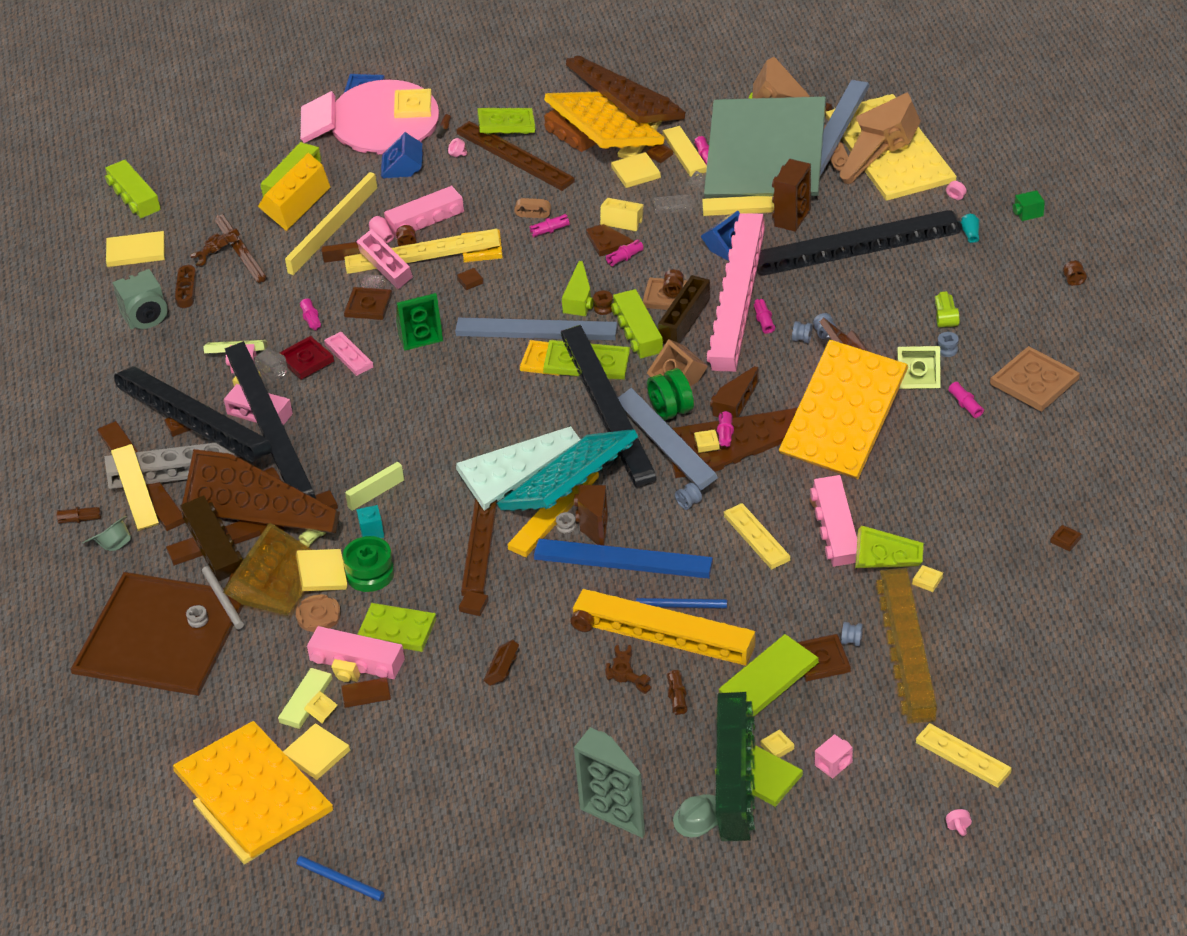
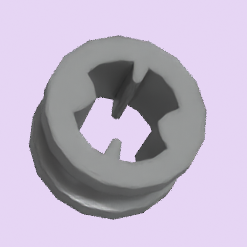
[556,512,576,533]
[186,605,208,628]

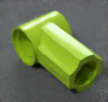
[935,291,959,328]

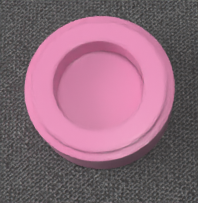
[946,181,966,200]

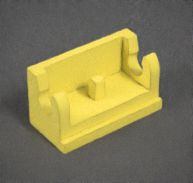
[600,198,644,231]

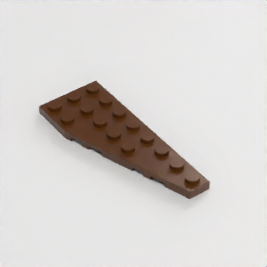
[566,56,686,123]
[670,408,798,478]
[182,449,340,534]

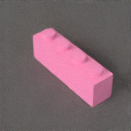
[384,186,464,238]
[810,475,857,567]
[307,626,405,679]

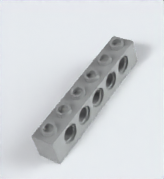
[104,443,235,489]

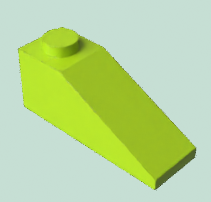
[562,261,594,316]

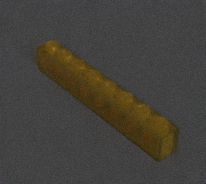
[876,568,937,724]

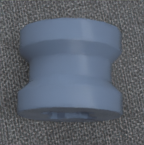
[813,313,836,339]
[792,321,813,343]
[938,332,959,357]
[675,483,702,510]
[841,622,863,646]

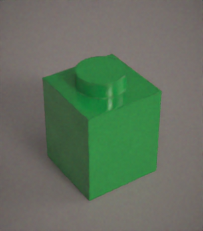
[1013,190,1045,221]

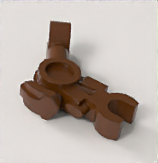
[190,228,240,266]
[605,645,652,694]

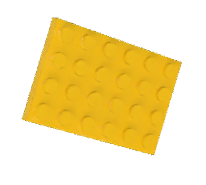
[544,91,665,149]
[779,339,908,479]
[173,721,333,858]

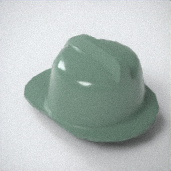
[82,516,131,551]
[673,794,727,838]

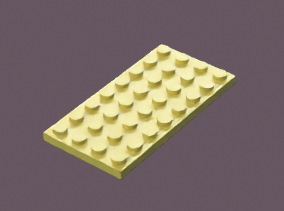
[825,94,956,201]

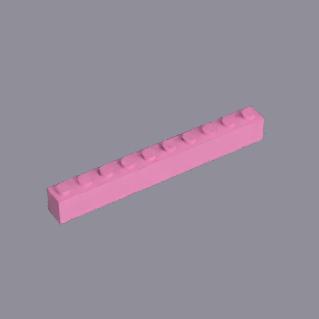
[707,213,765,372]

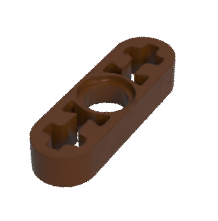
[175,265,197,308]

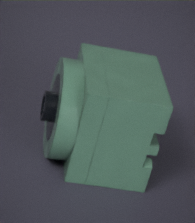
[112,269,167,329]

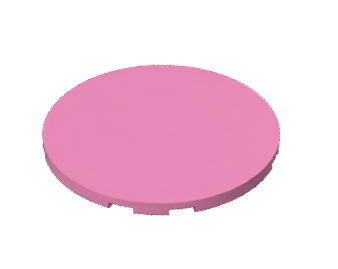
[332,80,439,154]

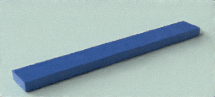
[534,539,713,579]

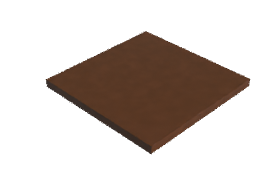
[70,572,248,696]

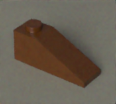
[710,366,759,418]

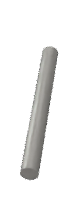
[202,566,244,629]

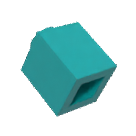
[356,505,384,538]

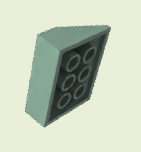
[574,727,645,838]

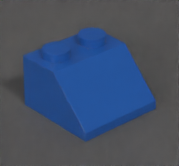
[381,132,423,178]
[701,211,740,261]

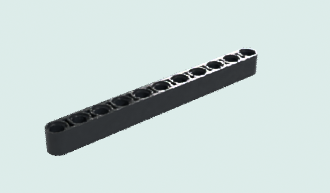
[757,210,962,276]
[561,325,656,488]
[224,341,316,499]
[114,366,271,462]

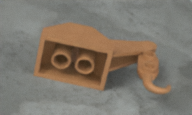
[752,57,826,128]
[830,92,921,184]

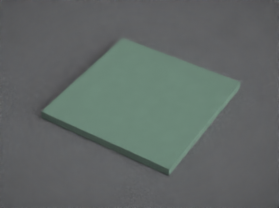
[704,96,826,198]

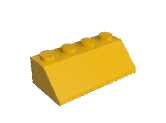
[258,153,331,231]

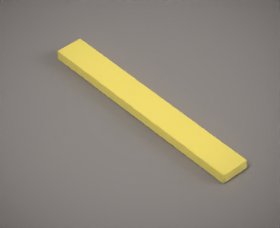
[285,172,377,275]
[345,229,500,274]

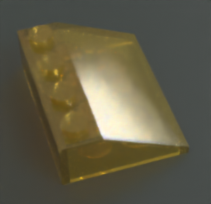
[223,523,312,616]

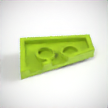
[855,525,924,568]

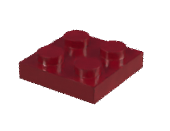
[277,336,334,379]

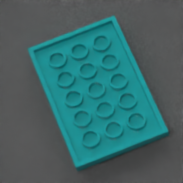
[497,429,638,511]

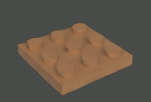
[990,346,1080,412]

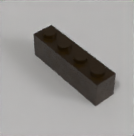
[658,275,710,344]
[180,495,243,582]

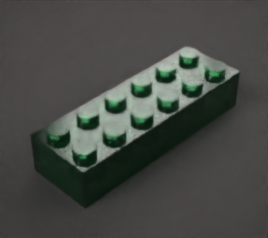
[716,692,756,841]

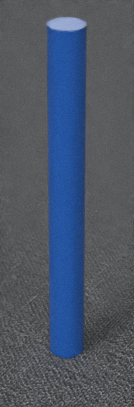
[636,598,727,609]
[297,856,385,902]

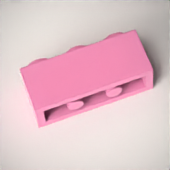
[357,229,413,289]
[224,384,293,425]

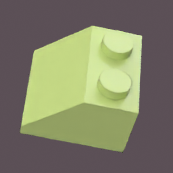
[897,346,940,389]

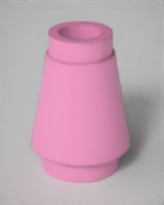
[369,216,394,243]

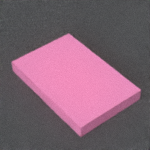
[301,91,335,143]

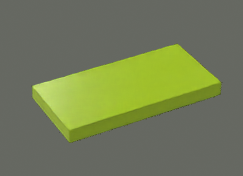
[543,340,630,380]
[719,634,819,718]

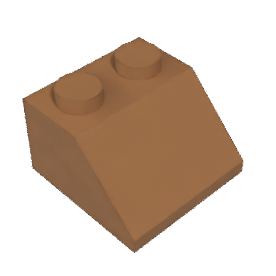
[647,339,708,386]

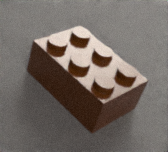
[772,158,811,232]

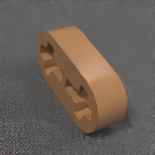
[514,198,552,218]

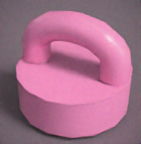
[448,138,467,157]
[946,809,972,836]

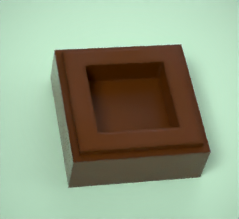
[647,144,673,163]
[457,268,483,290]
[1050,525,1082,552]
[459,591,489,616]

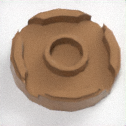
[296,594,341,632]

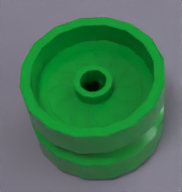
[647,368,694,421]
[342,536,394,592]

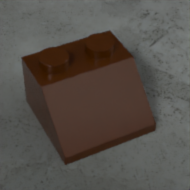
[574,485,608,546]

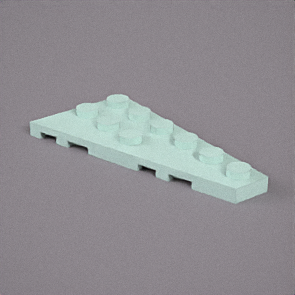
[456,426,580,511]

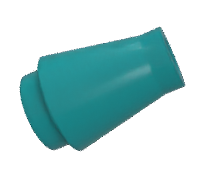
[961,214,980,243]

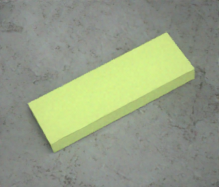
[204,340,267,353]
[345,462,404,511]
[278,668,332,729]

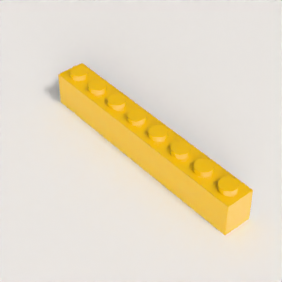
[573,589,755,666]

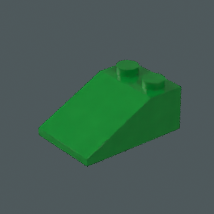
[396,293,443,351]

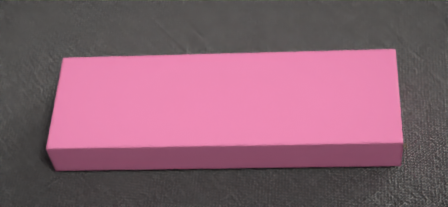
[324,332,373,376]

